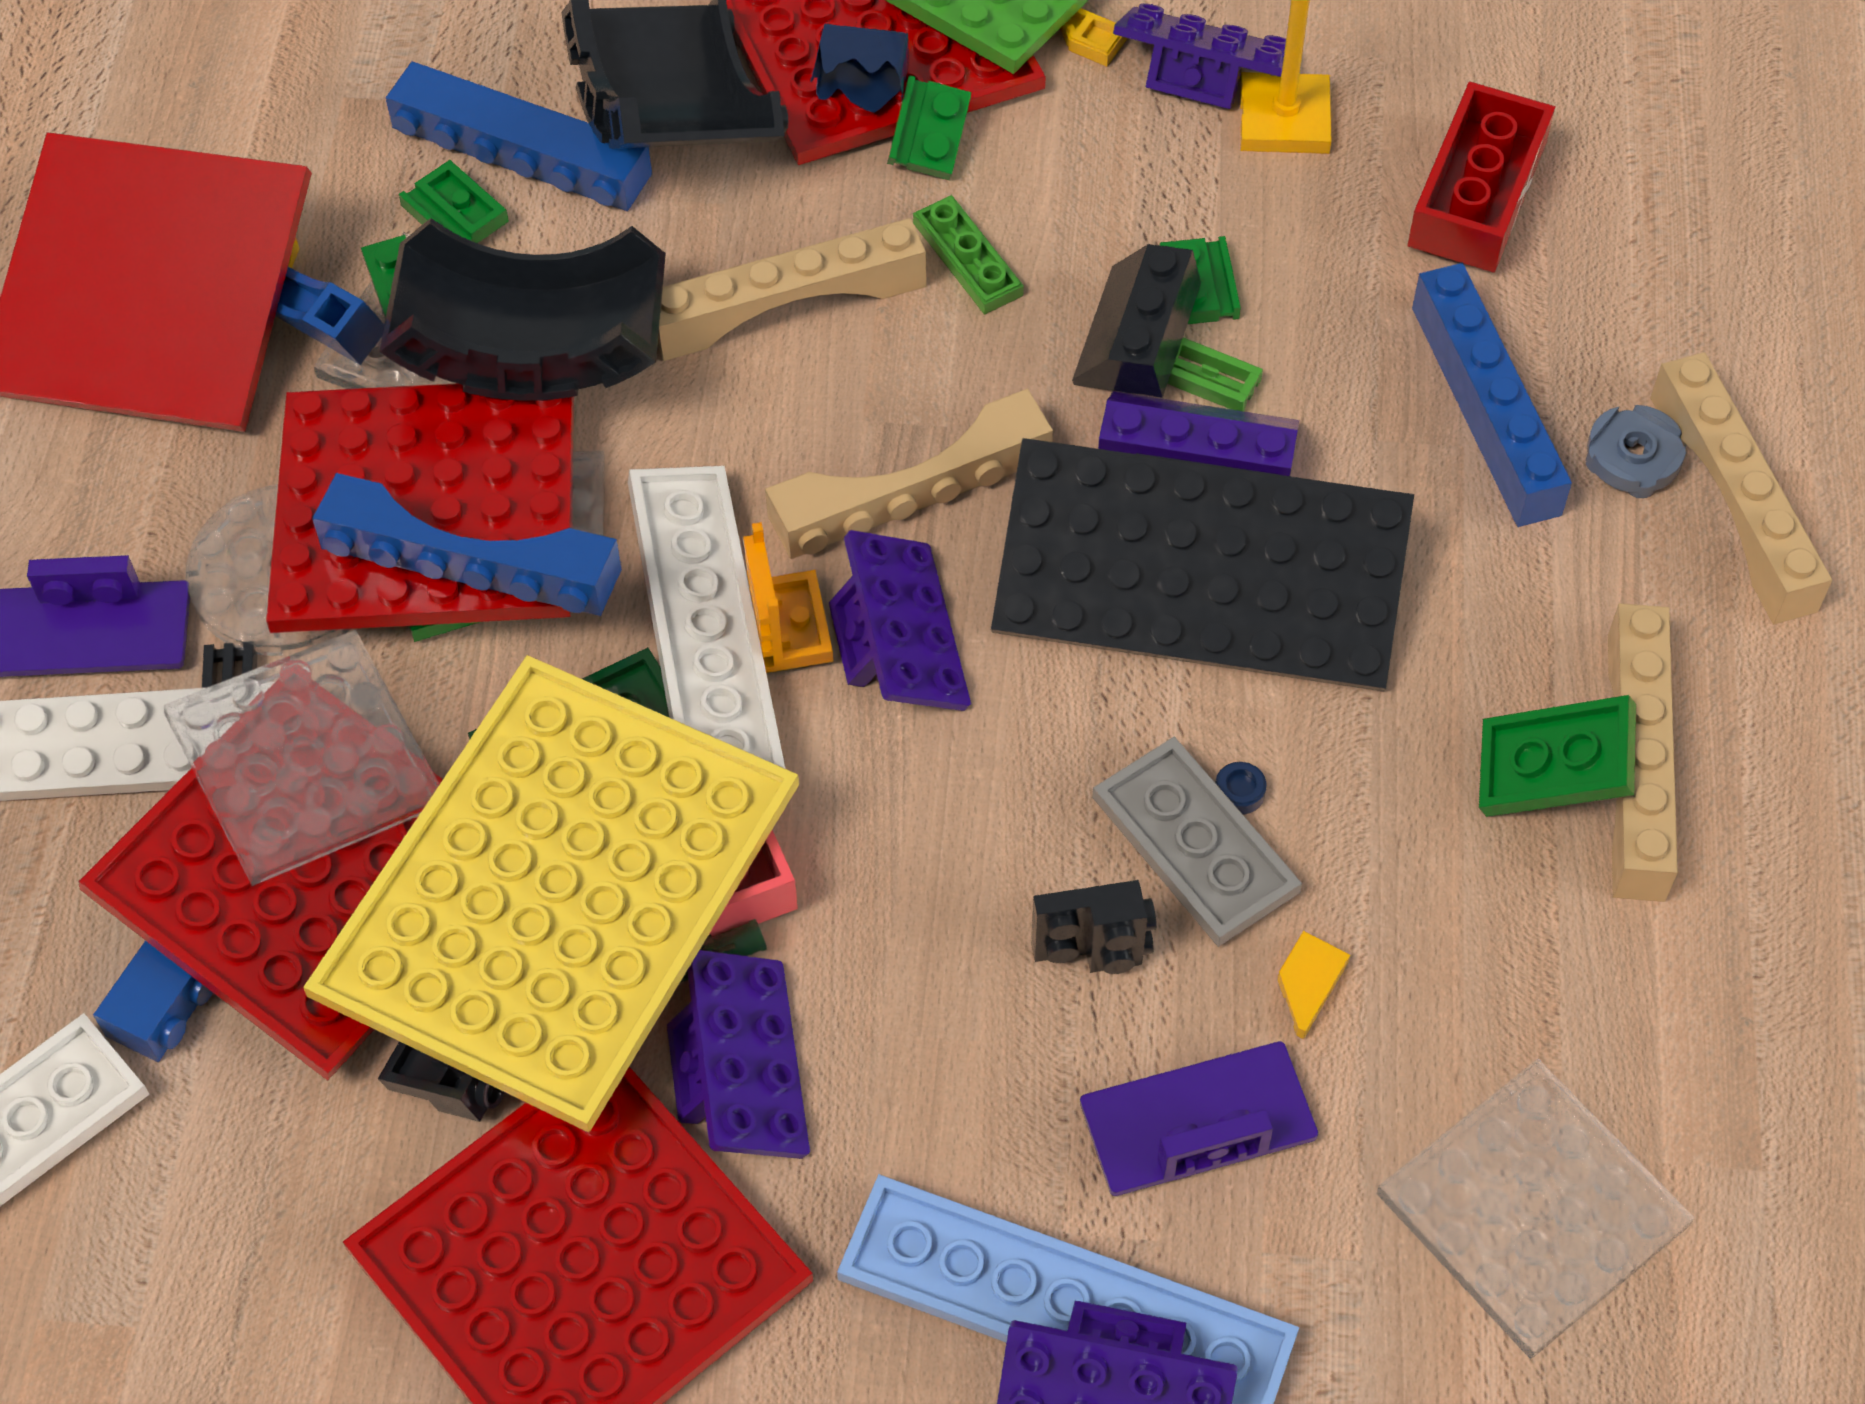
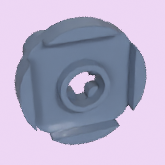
[1586,405,1686,499]

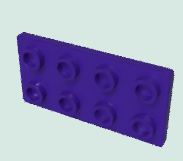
[1113,3,1286,109]
[828,530,971,711]
[0,555,191,677]
[667,950,810,1159]
[1080,1041,1318,1196]
[997,1300,1238,1404]

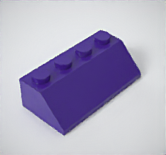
[1098,391,1300,476]

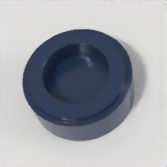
[1215,762,1267,815]

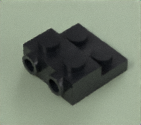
[1031,880,1157,974]
[378,1041,504,1122]

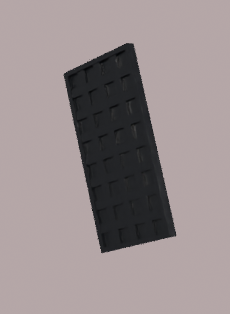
[991,438,1415,692]

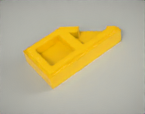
[1060,8,1128,67]
[1277,931,1350,1039]

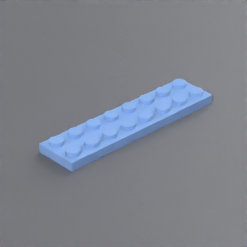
[837,1174,1299,1404]

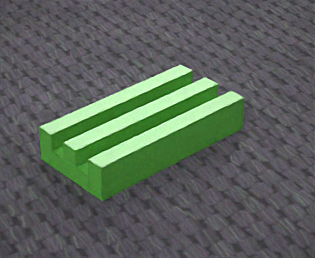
[1168,337,1263,411]

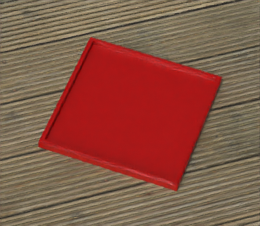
[0,132,312,432]

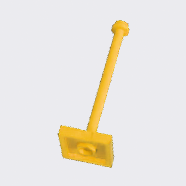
[1240,0,1332,154]

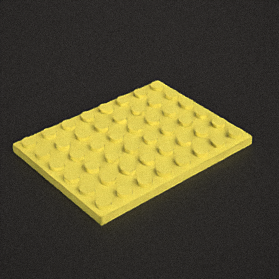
[303,655,799,1132]

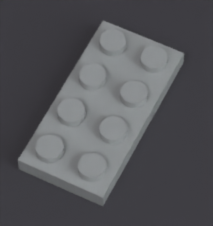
[1092,736,1302,947]

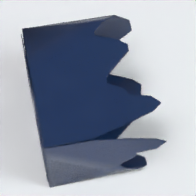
[810,24,909,113]

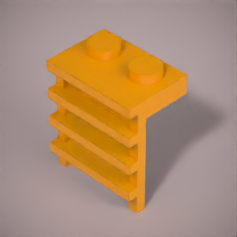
[743,522,834,673]

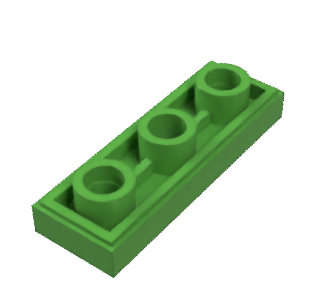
[913,195,1024,315]

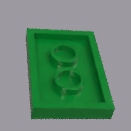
[1479,695,1636,817]

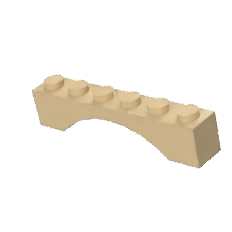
[657,218,926,361]
[1650,352,1832,625]
[765,388,1053,559]
[1608,603,1678,902]

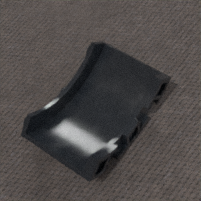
[561,0,788,149]
[379,218,666,401]

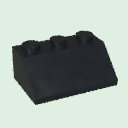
[1072,244,1201,398]

